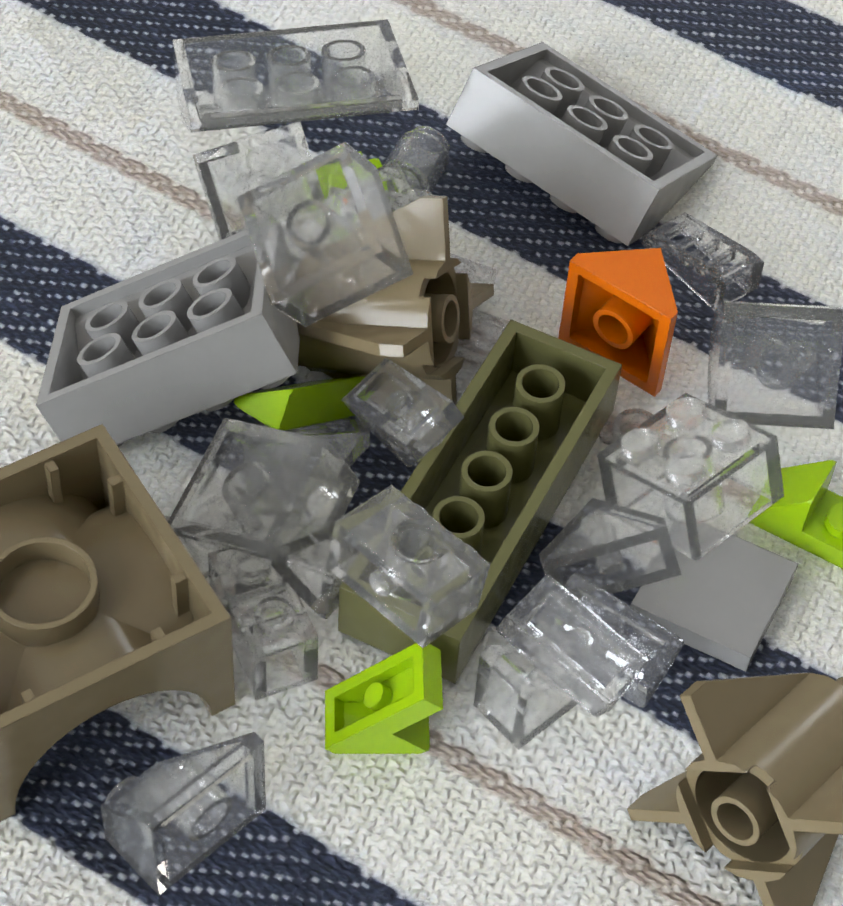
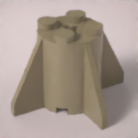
[287,195,494,437]
[627,673,843,906]

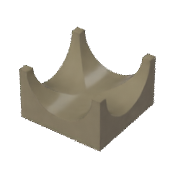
[0,424,235,822]

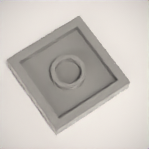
[628,513,799,672]

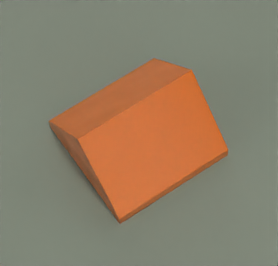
[558,248,678,397]

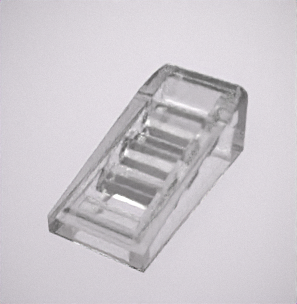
[641,212,764,312]

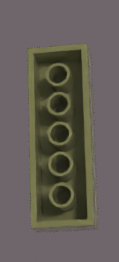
[338,319,622,684]

